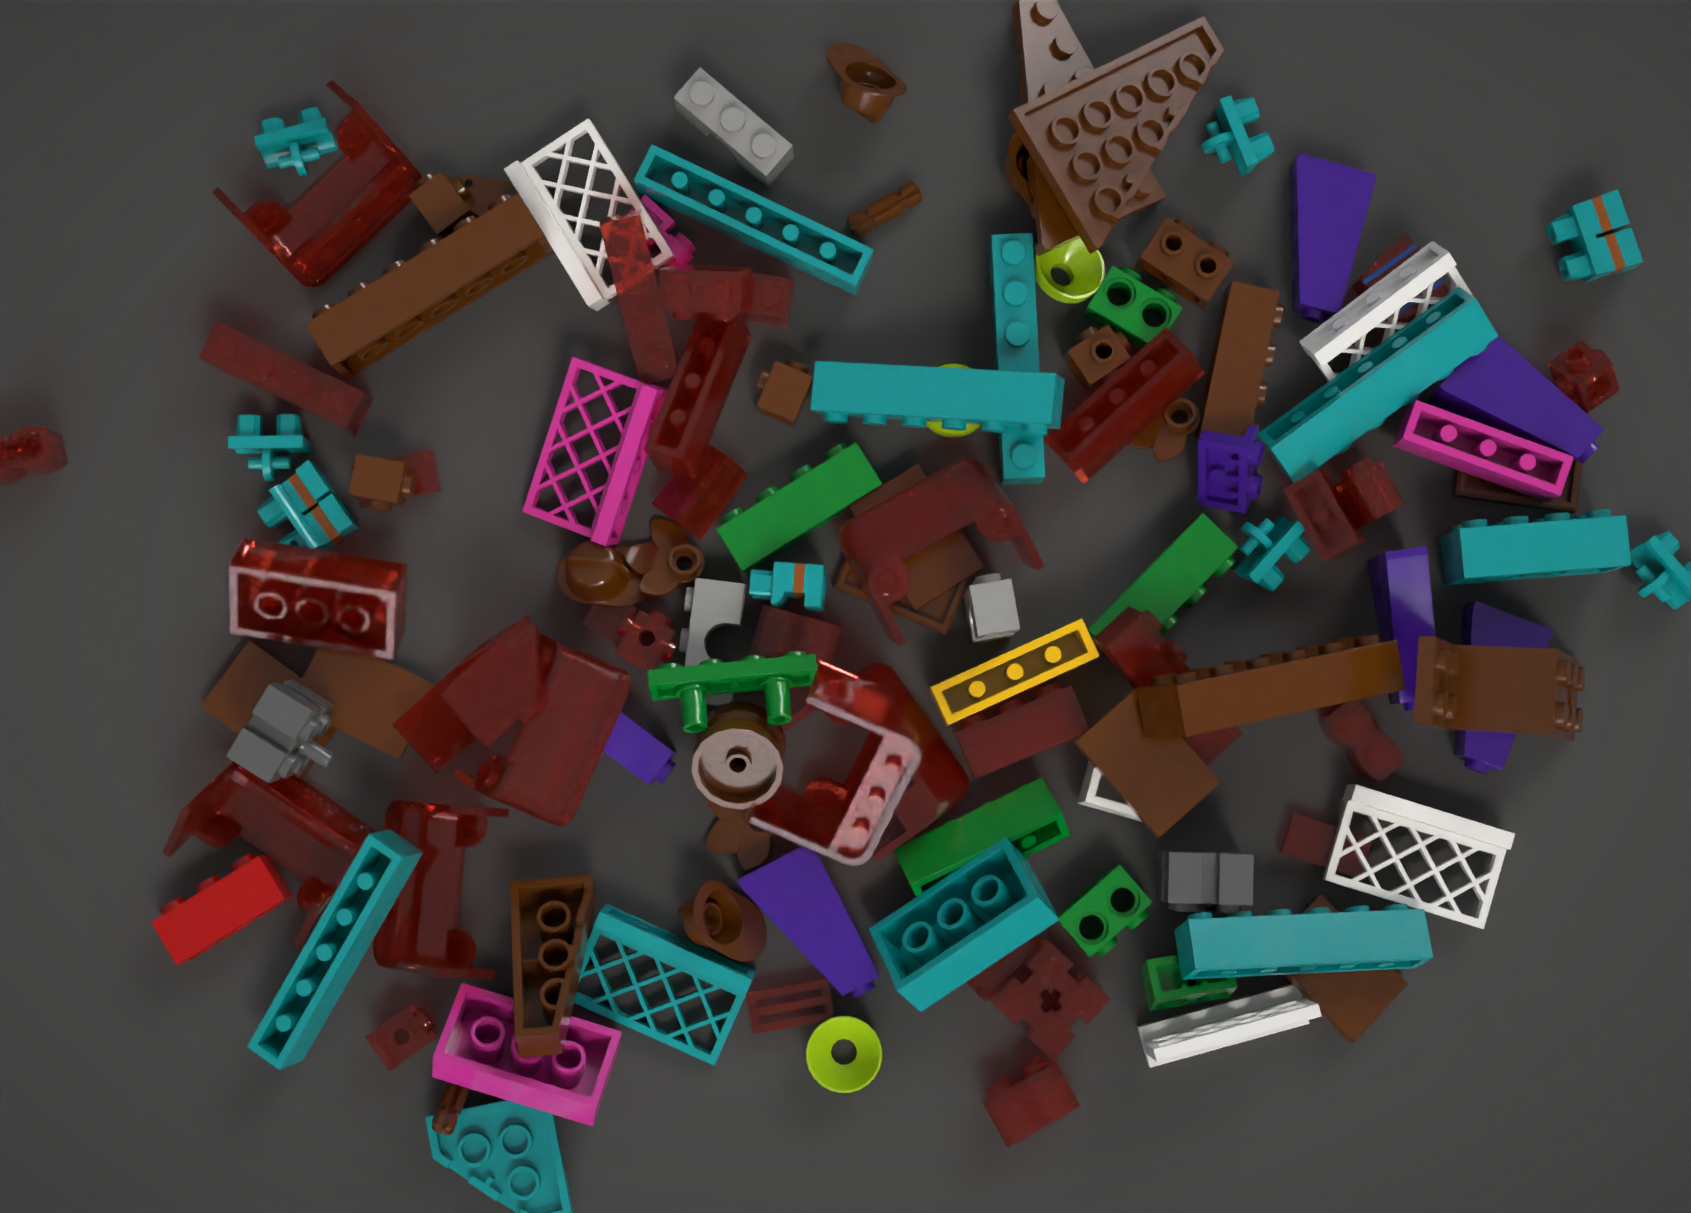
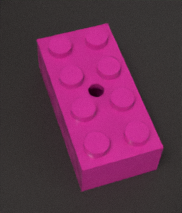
[432,983,622,1126]

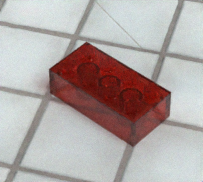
[229,538,408,660]

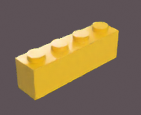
[929,619,1099,726]

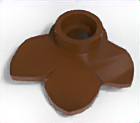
[1121,388,1200,462]
[624,519,705,596]
[705,800,782,870]

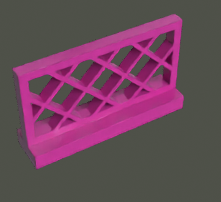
[522,357,670,546]

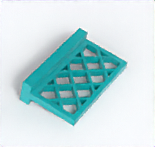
[574,903,757,1066]

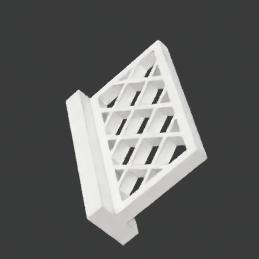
[504,118,675,311]
[1299,241,1474,382]
[1322,784,1515,929]
[1137,983,1322,1068]

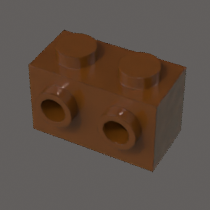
[1135,217,1235,310]

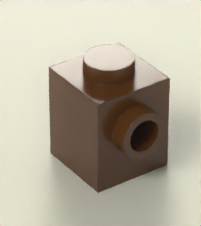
[409,171,479,238]
[756,359,813,428]
[348,453,416,512]

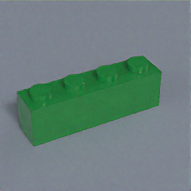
[716,442,882,574]
[1087,513,1238,667]
[893,777,1071,897]

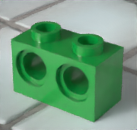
[1083,266,1183,356]
[1057,864,1153,957]
[1140,955,1238,1012]

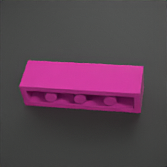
[1392,400,1574,502]

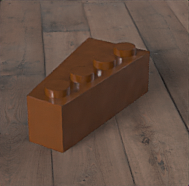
[510,874,597,1058]

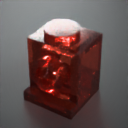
[365,1004,437,1071]

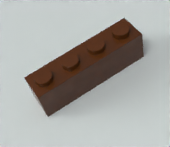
[1193,281,1284,446]

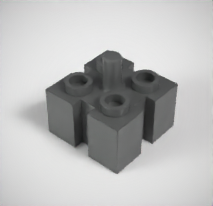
[226,679,335,783]
[1157,850,1254,913]

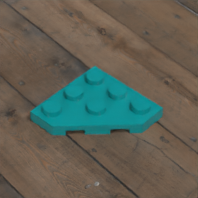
[425,1099,574,1213]

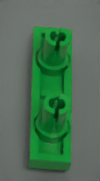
[648,651,818,733]

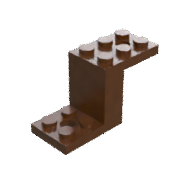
[1414,636,1585,741]

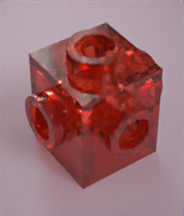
[1548,340,1620,413]
[614,608,679,673]

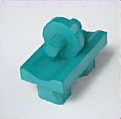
[1201,95,1274,177]
[254,107,338,176]
[228,414,311,481]
[1232,516,1311,592]
[1630,531,1691,611]

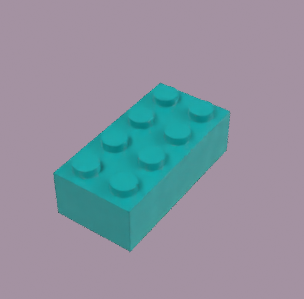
[1439,509,1631,586]
[869,837,1060,1012]

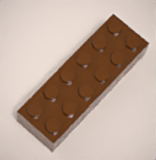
[305,193,554,380]
[1136,634,1406,738]

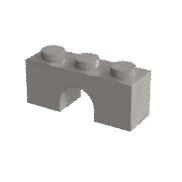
[673,67,794,188]
[963,573,1020,644]
[679,578,746,707]

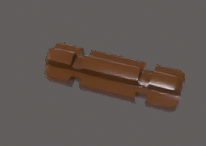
[847,182,922,237]
[432,1082,470,1135]

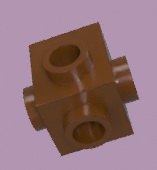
[1064,324,1131,392]

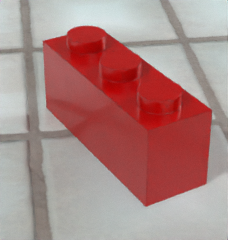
[151,853,293,965]

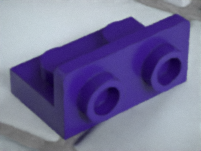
[1198,424,1264,514]

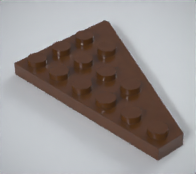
[1012,0,1166,256]
[1007,16,1225,254]

